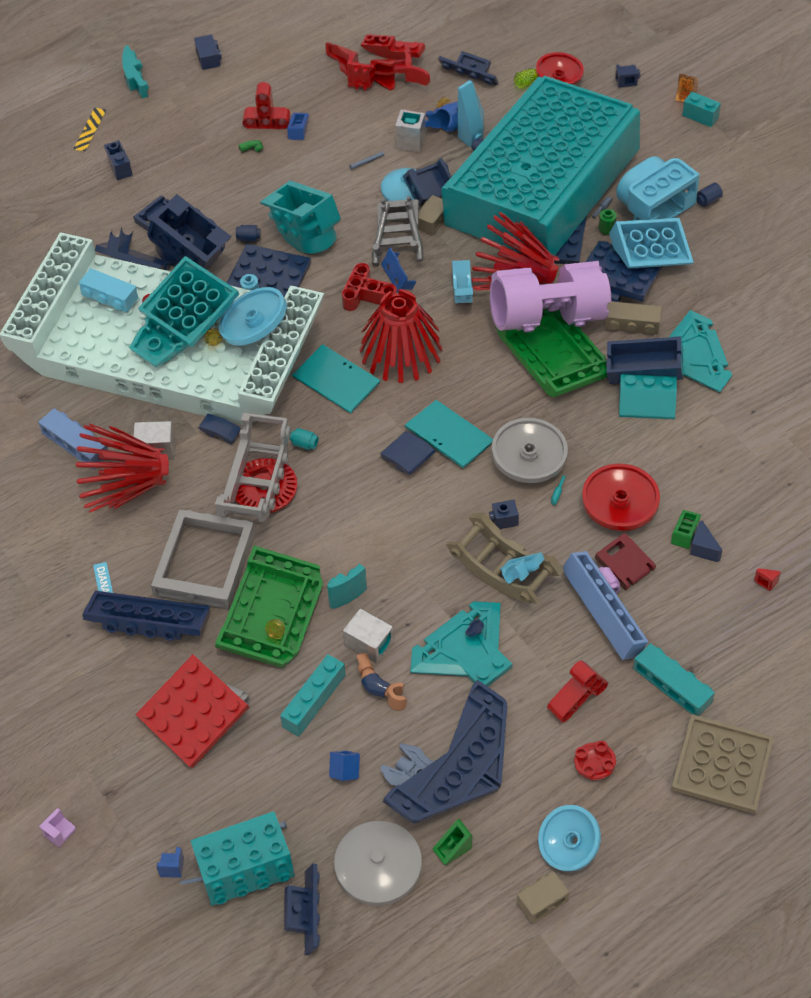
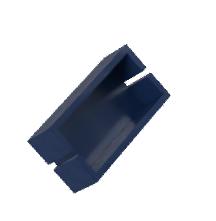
[607,336,683,384]

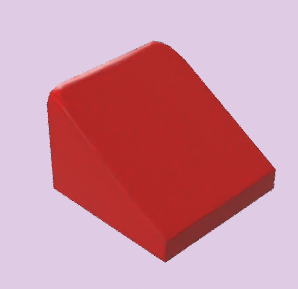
[754,568,781,591]

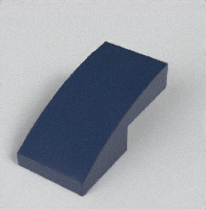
[198,414,241,445]

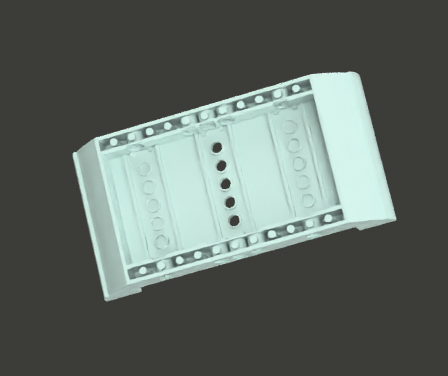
[0,232,324,426]

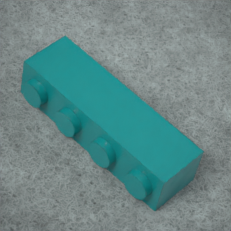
[633,643,715,716]
[280,654,346,737]

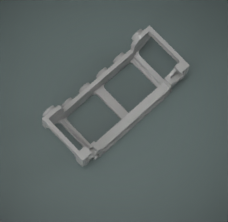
[215,412,291,522]

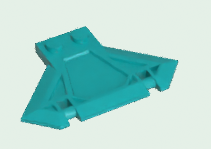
[669,310,732,393]
[410,601,513,687]

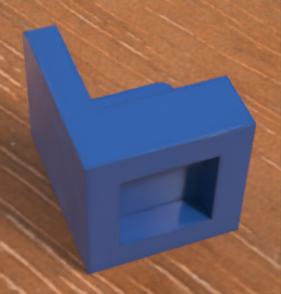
[329,750,360,781]
[157,847,184,878]

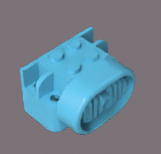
[616,156,700,221]

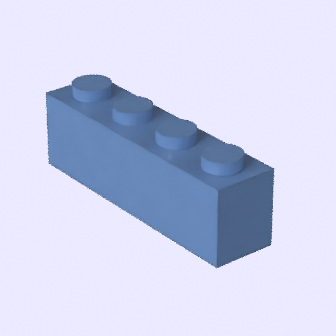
[38,408,108,470]

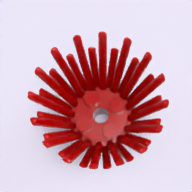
[471,212,559,291]
[360,289,443,383]
[75,423,169,513]

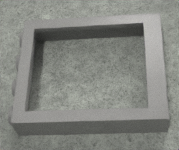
[151,509,255,610]

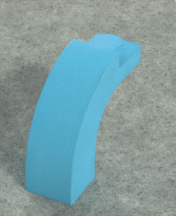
[452,260,473,303]

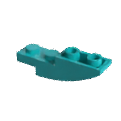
[122,45,149,99]

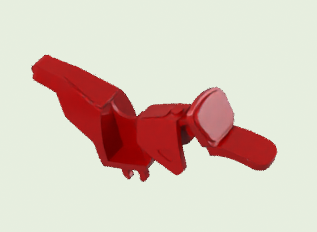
[325,42,430,91]

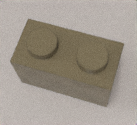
[418,195,444,236]
[517,872,570,924]

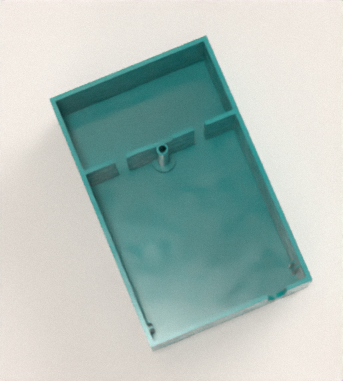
[441,76,640,256]

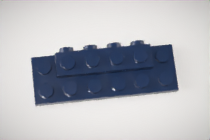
[82,591,210,641]

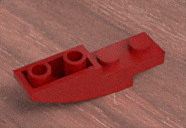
[360,34,426,60]

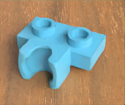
[501,552,544,584]

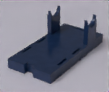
[95,227,172,270]

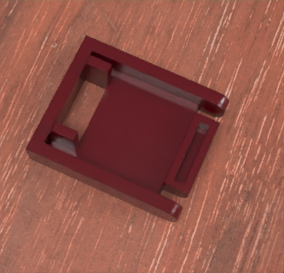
[595,533,656,590]

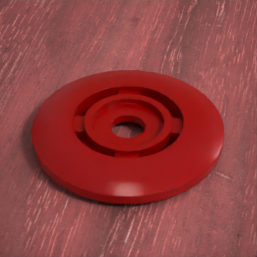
[235,458,298,513]

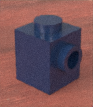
[489,500,519,529]

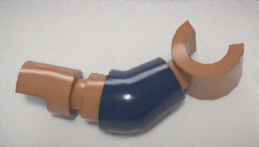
[356,653,407,711]

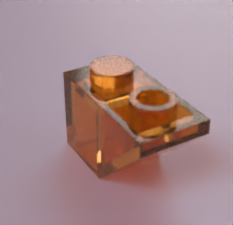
[676,73,699,102]

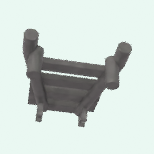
[372,196,423,266]

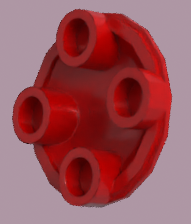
[574,741,616,780]

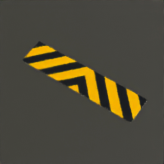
[74,108,106,151]

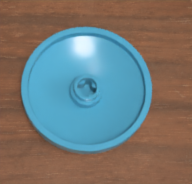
[219,287,287,346]

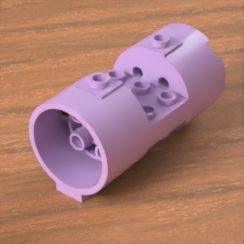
[490,261,611,332]

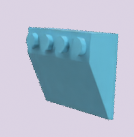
[609,218,694,269]

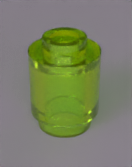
[514,68,538,88]

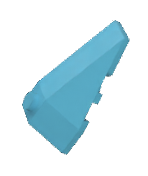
[458,80,484,147]

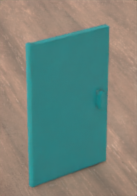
[292,344,380,413]
[405,400,493,468]

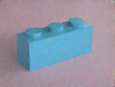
[79,268,138,312]

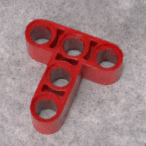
[242,82,290,129]
[342,263,397,311]
[547,660,608,723]

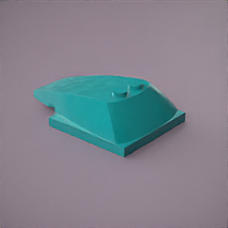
[129,256,239,368]

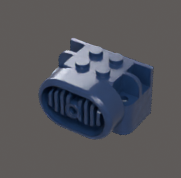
[147,194,231,270]

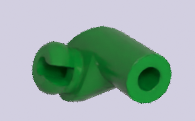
[238,140,263,152]

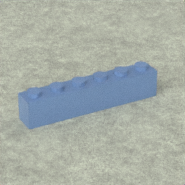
[562,551,648,660]

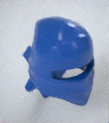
[425,102,458,132]

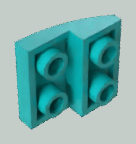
[327,564,367,609]

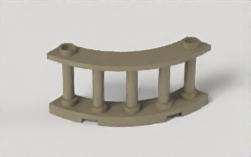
[445,513,564,604]

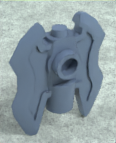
[380,743,434,786]

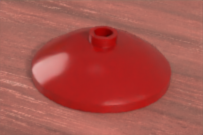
[536,52,584,85]

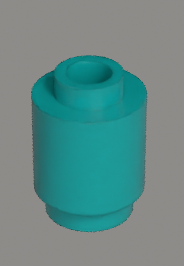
[290,428,319,450]

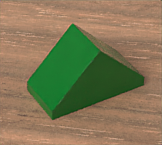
[432,819,472,865]

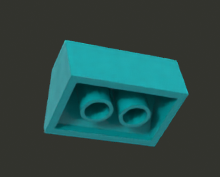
[619,374,677,419]

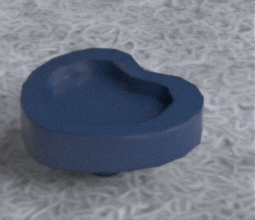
[465,619,484,638]

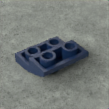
[380,431,435,475]

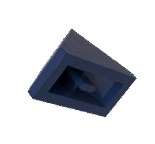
[690,521,723,562]

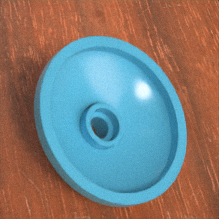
[381,168,417,201]
[538,805,601,872]

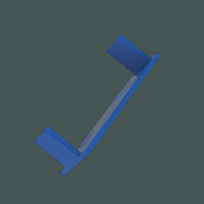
[381,248,416,293]

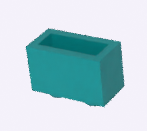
[682,92,721,127]

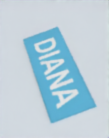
[93,562,113,593]

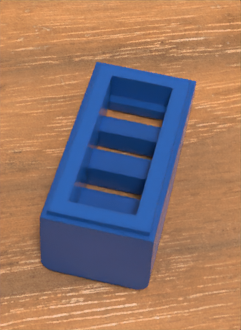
[287,113,309,140]

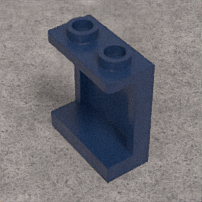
[403,158,452,206]

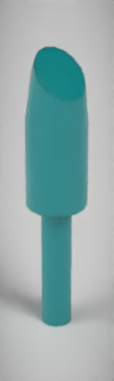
[551,475,566,505]

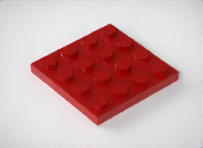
[135,654,249,769]

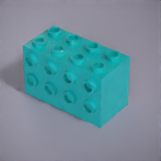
[190,811,295,906]

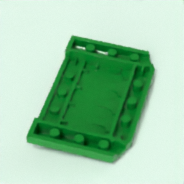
[495,309,608,397]
[215,546,323,668]

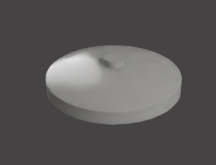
[492,418,568,483]
[334,821,422,906]

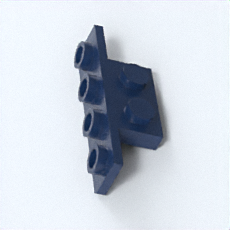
[438,51,499,85]
[284,863,320,955]

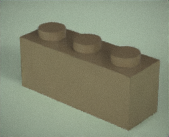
[604,301,661,334]

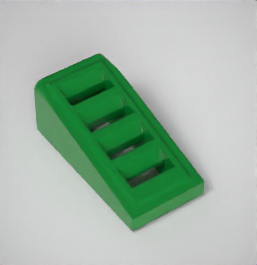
[671,510,701,549]

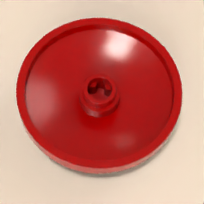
[582,463,660,531]

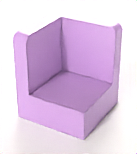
[39,808,76,848]

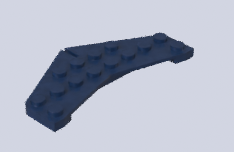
[383,680,507,823]

